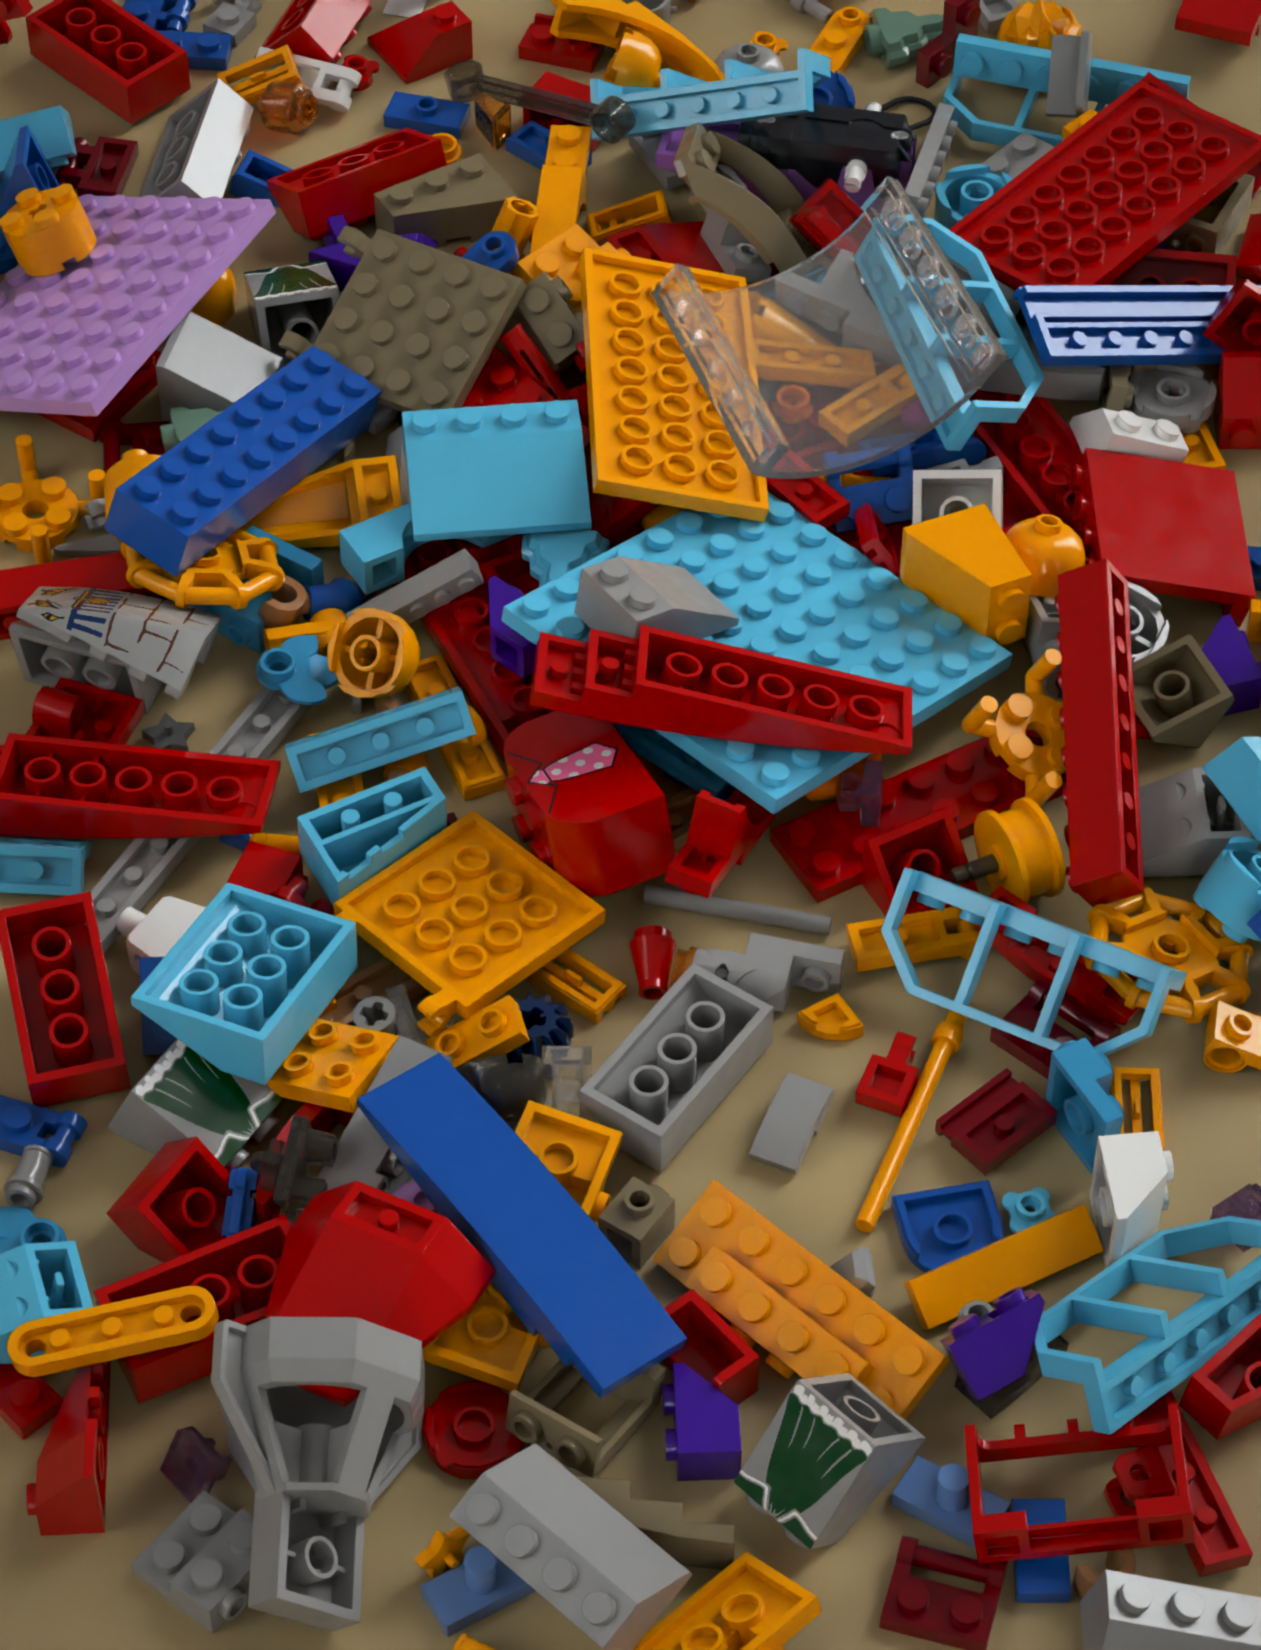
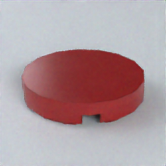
[422,1381,525,1480]

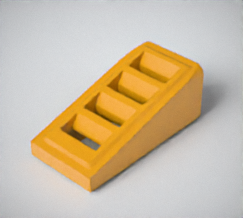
[586,189,673,242]

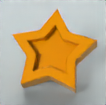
[413,1526,470,1579]

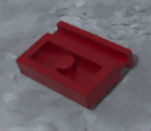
[935,1068,1057,1176]

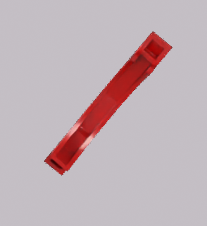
[665,788,777,899]

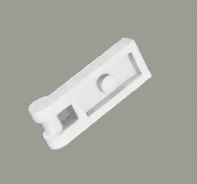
[247,46,362,113]

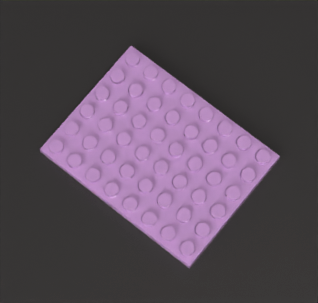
[0,194,276,417]

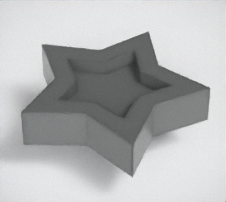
[141,712,195,751]

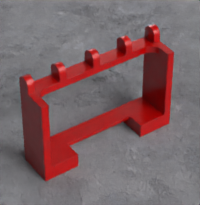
[964,1403,1195,1564]

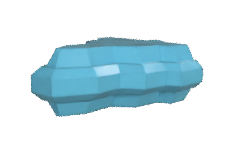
[521,529,610,587]

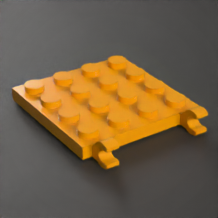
[334,810,606,1037]

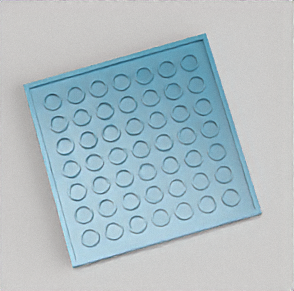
[501,492,1013,814]

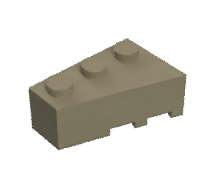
[374,153,520,247]

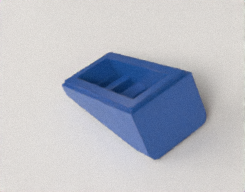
[229,149,293,208]

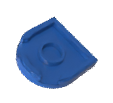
[891,1180,1004,1273]

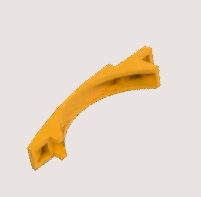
[550,0,725,82]
[530,125,591,378]

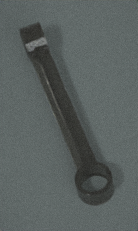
[444,60,636,144]

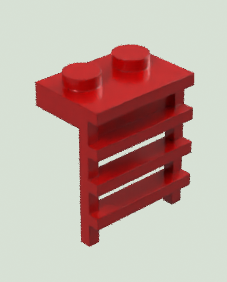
[788,178,876,277]

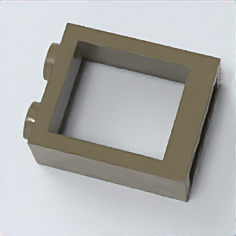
[1162,173,1255,254]

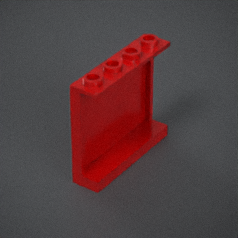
[1068,448,1256,626]

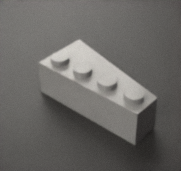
[298,1035,452,1215]

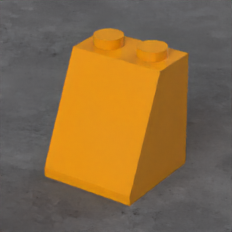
[899,503,1032,645]

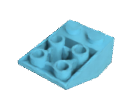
[0,1241,93,1364]

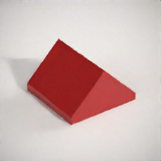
[861,807,979,916]

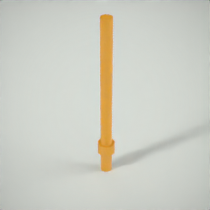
[855,999,973,1233]

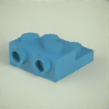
[1045,1037,1124,1175]

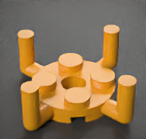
[0,434,105,565]
[961,648,1066,807]

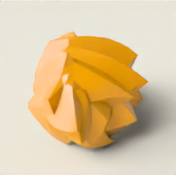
[996,0,1082,50]

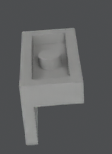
[1046,30,1094,118]

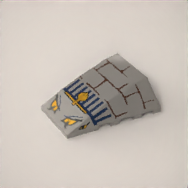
[16,586,222,700]

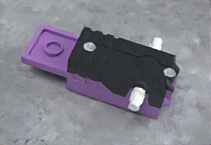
[655,102,917,225]

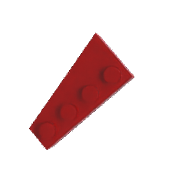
[1179,1313,1261,1440]

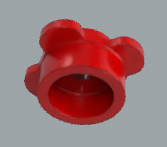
[342,55,379,91]

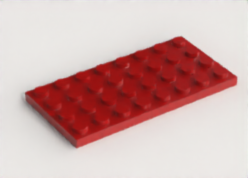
[949,81,1261,290]

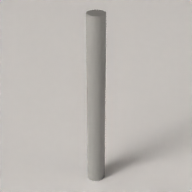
[643,885,832,935]

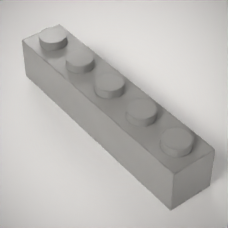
[345,548,484,624]

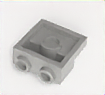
[131,1490,253,1633]

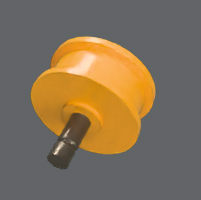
[948,797,1066,904]

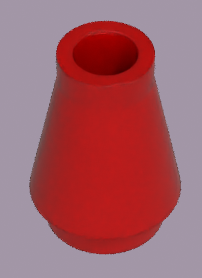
[629,925,677,1000]

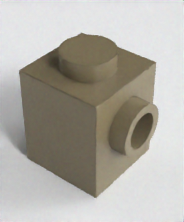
[598,1176,675,1269]

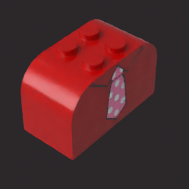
[503,711,676,897]

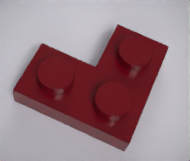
[916,0,981,89]

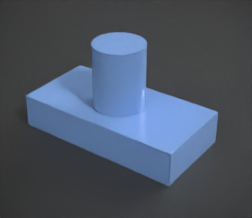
[891,1455,1011,1549]
[420,1546,535,1637]

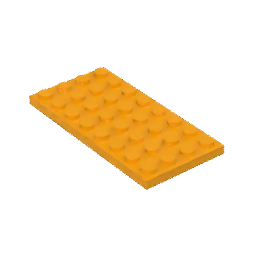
[579,247,769,522]

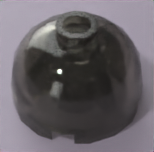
[455,1054,547,1132]

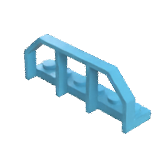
[943,33,1191,147]
[590,48,831,141]
[855,215,1045,451]
[881,867,1187,1056]
[1034,1216,1261,1435]

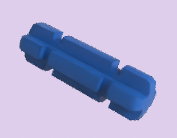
[222,1168,259,1238]

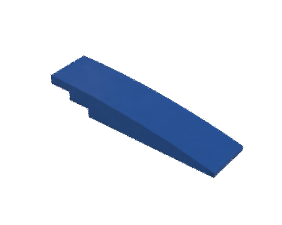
[356,1053,687,1399]

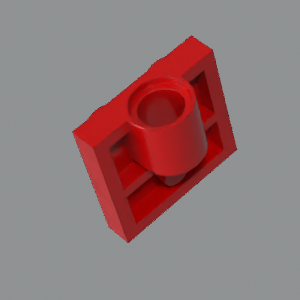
[26,677,145,745]

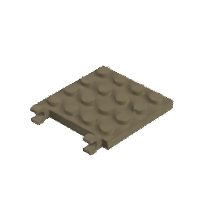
[278,226,527,412]

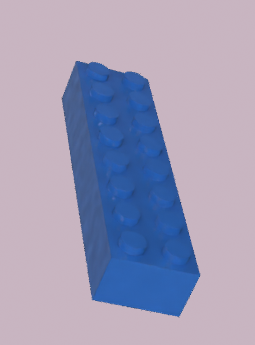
[104,345,382,577]

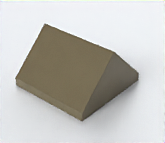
[1132,634,1235,747]

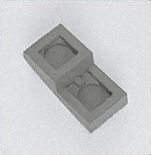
[749,1072,835,1175]

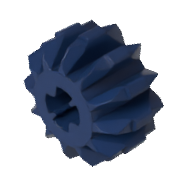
[499,991,574,1075]

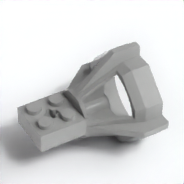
[211,1316,426,1632]

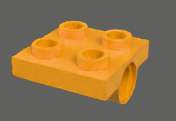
[267,1018,399,1113]

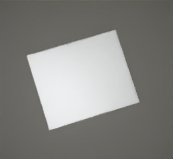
[383,0,427,18]

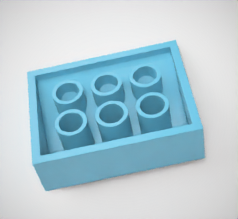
[402,399,592,542]
[131,882,358,1085]

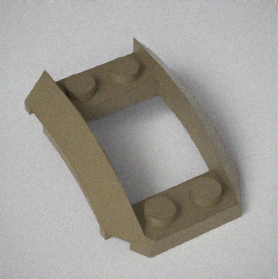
[673,122,814,279]

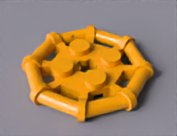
[120,529,285,610]
[1083,887,1253,1024]

